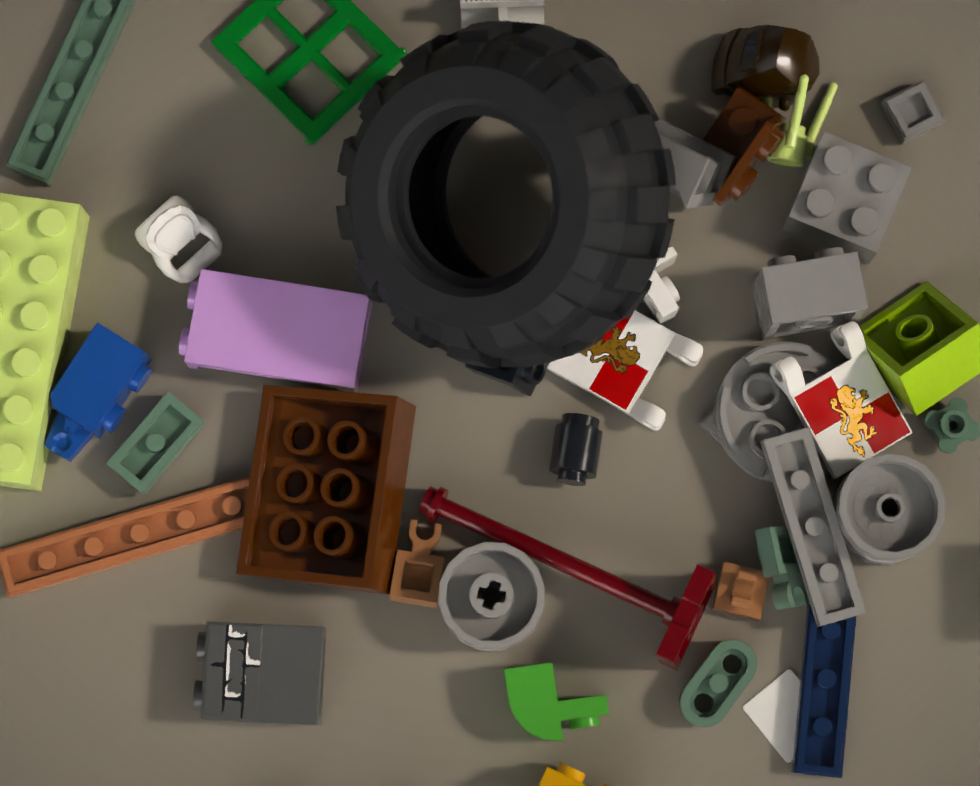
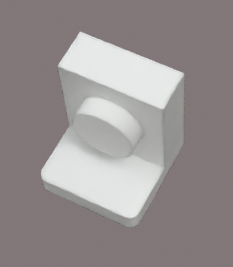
[643,246,680,325]

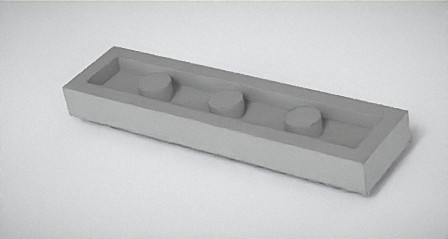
[760,427,867,627]

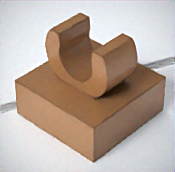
[712,562,770,621]

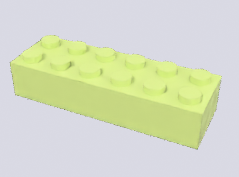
[0,193,90,492]

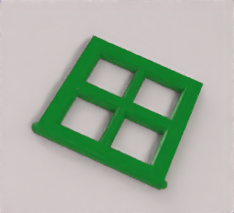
[211,0,407,145]

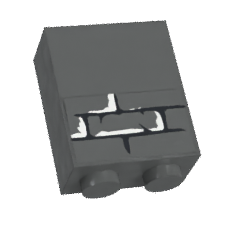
[193,621,327,725]

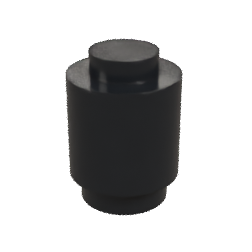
[549,413,603,486]

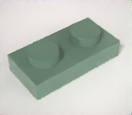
[106,391,207,496]

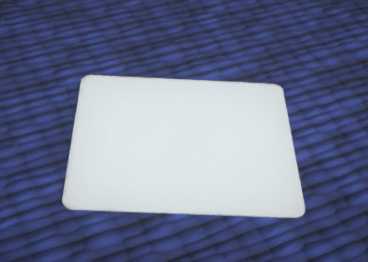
[743,669,800,763]

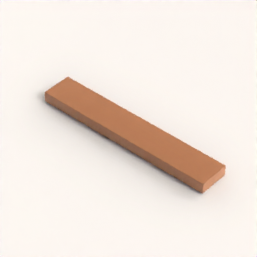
[0,476,250,598]

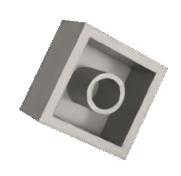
[782,131,912,264]
[752,247,869,341]

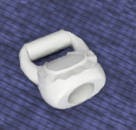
[135,195,223,283]

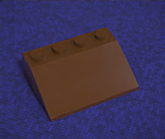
[236,385,416,595]

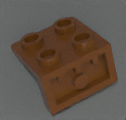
[703,87,787,206]

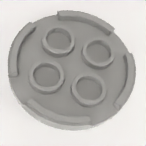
[714,341,837,483]

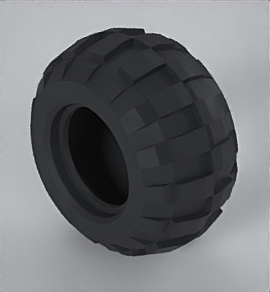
[336,21,676,368]

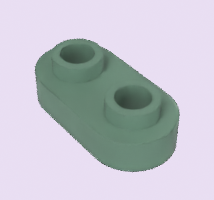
[679,639,757,728]

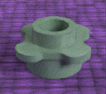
[924,398,980,454]

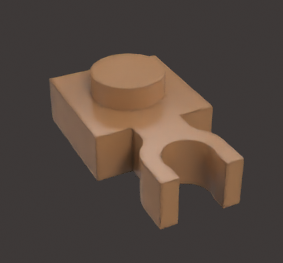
[389,519,445,608]

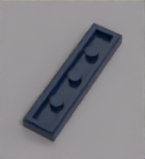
[792,585,859,778]

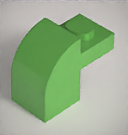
[504,662,609,741]

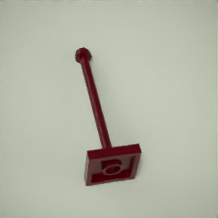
[419,486,717,671]

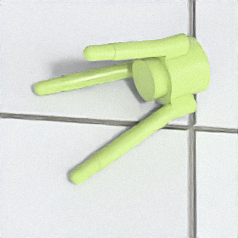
[767,74,838,167]

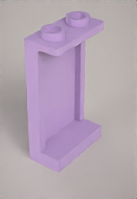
[179,269,372,392]

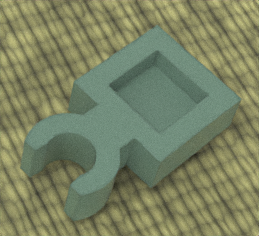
[754,525,810,610]

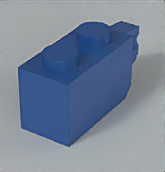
[44,322,152,462]

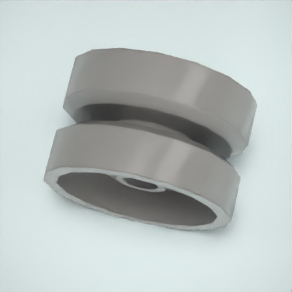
[831,453,946,565]
[438,542,545,652]

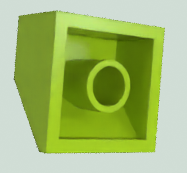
[859,281,980,416]

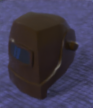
[711,25,820,111]

